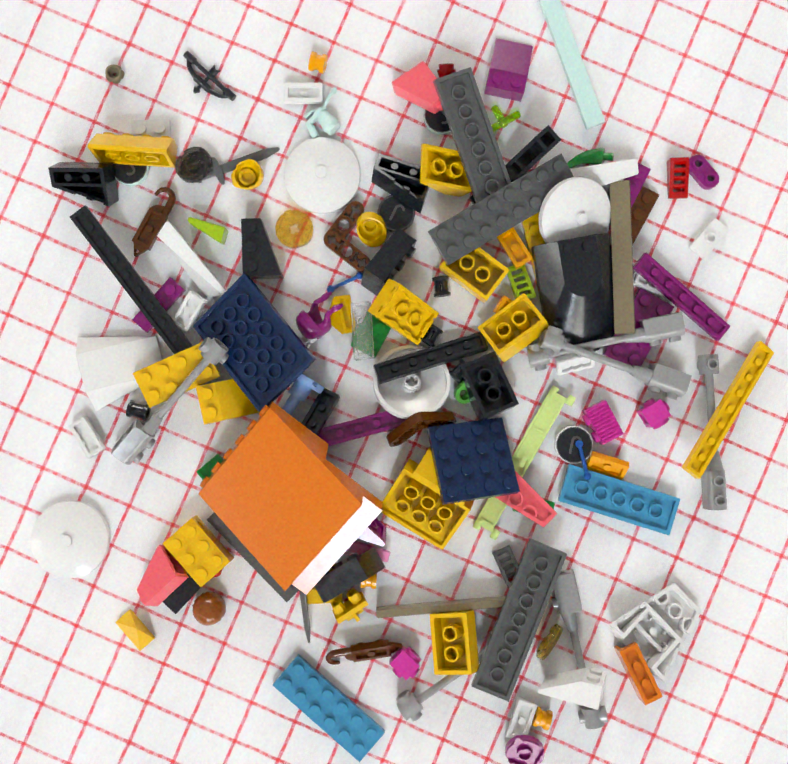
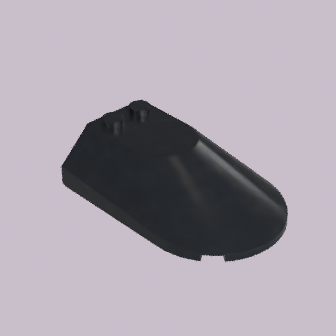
[531,233,615,352]

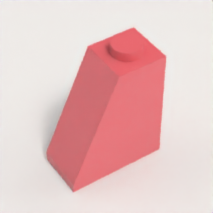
[392,61,443,114]
[137,545,188,606]

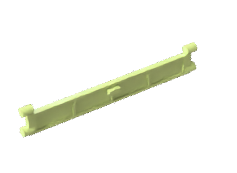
[473,386,576,540]

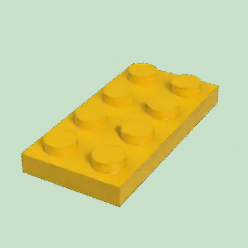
[133,342,221,408]

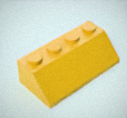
[88,132,178,168]

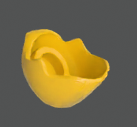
[231,159,264,190]

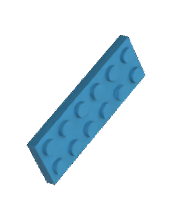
[558,464,680,535]
[273,654,385,762]

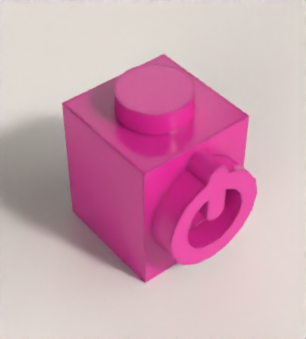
[636,398,671,429]
[389,645,422,680]

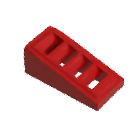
[667,157,689,199]

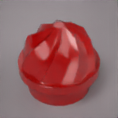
[437,63,456,78]

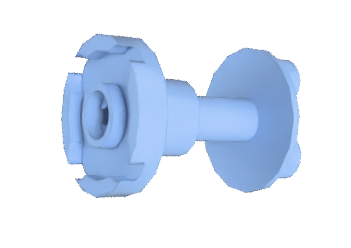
[282,373,325,415]

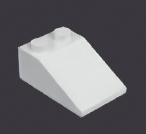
[538,667,607,710]

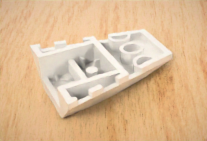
[76,336,163,411]
[609,583,701,682]

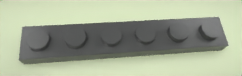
[207,512,299,602]

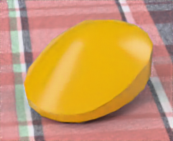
[356,212,387,247]

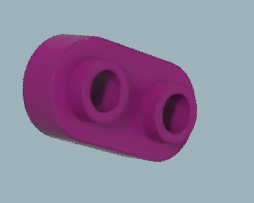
[689,155,719,190]

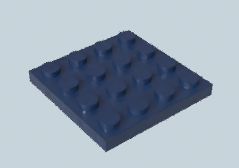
[427,417,520,505]

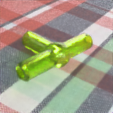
[491,105,521,132]

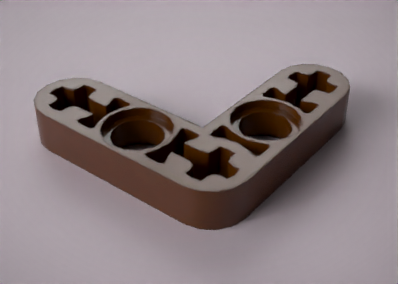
[323,201,370,273]
[386,412,457,447]

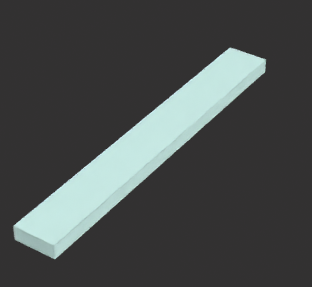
[538,0,605,130]

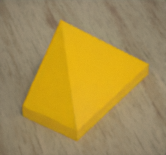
[329,295,358,334]
[115,609,155,651]

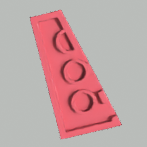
[495,471,558,527]

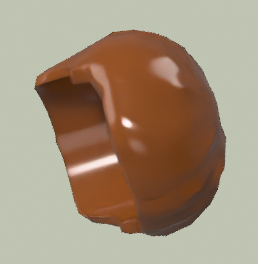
[192,592,226,626]

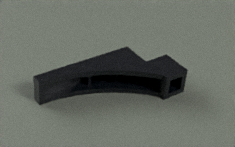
[469,125,561,204]

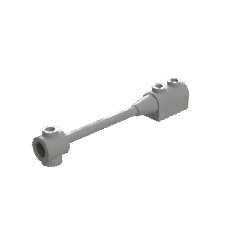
[527,312,685,371]
[538,326,692,400]
[111,337,229,465]
[697,354,727,510]
[552,569,608,729]
[396,629,493,721]

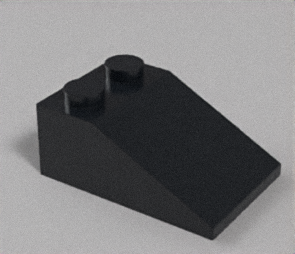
[459,351,519,422]

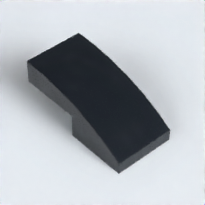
[163,574,201,614]

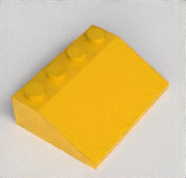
[381,458,474,550]

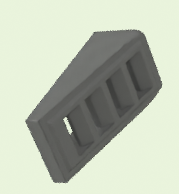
[492,545,519,589]

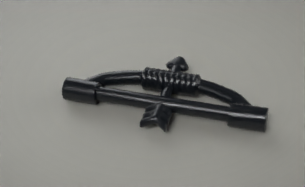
[183,51,236,101]

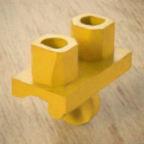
[331,588,369,624]

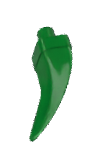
[567,148,614,168]

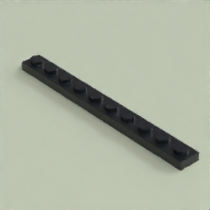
[70,205,193,354]

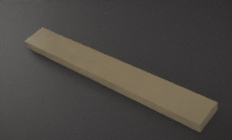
[610,180,635,335]
[376,595,507,618]

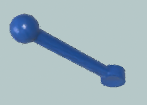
[327,272,363,293]
[575,440,591,480]

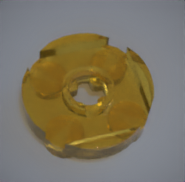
[275,210,314,249]

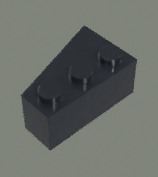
[371,153,430,214]
[48,162,119,207]
[241,218,284,279]
[361,228,417,296]
[315,547,385,603]

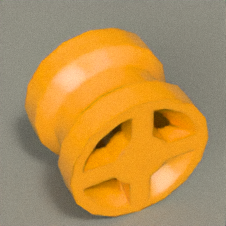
[308,51,328,74]
[361,573,377,589]
[532,707,553,730]

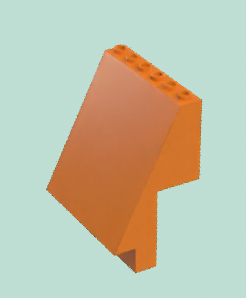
[199,402,383,595]

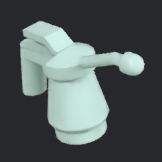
[305,87,340,138]

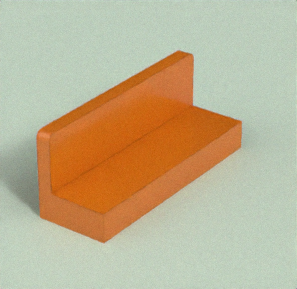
[614,642,663,706]

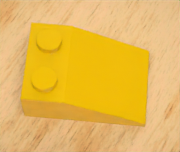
[420,143,472,197]
[196,379,259,425]

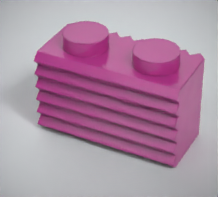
[582,400,624,445]

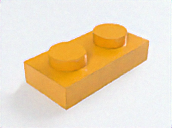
[496,227,533,270]
[586,451,629,480]

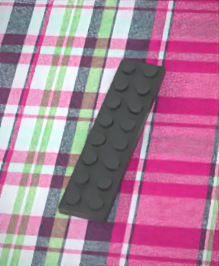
[433,67,511,203]
[428,153,574,265]
[471,538,567,702]

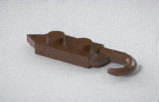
[132,187,176,257]
[326,639,402,665]

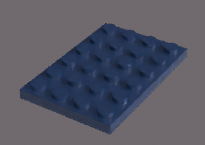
[193,273,316,412]

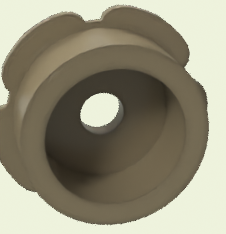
[105,65,124,84]

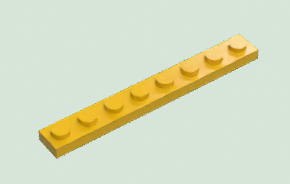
[681,341,774,479]

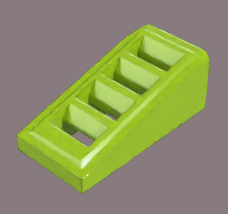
[187,217,229,245]
[507,265,536,300]

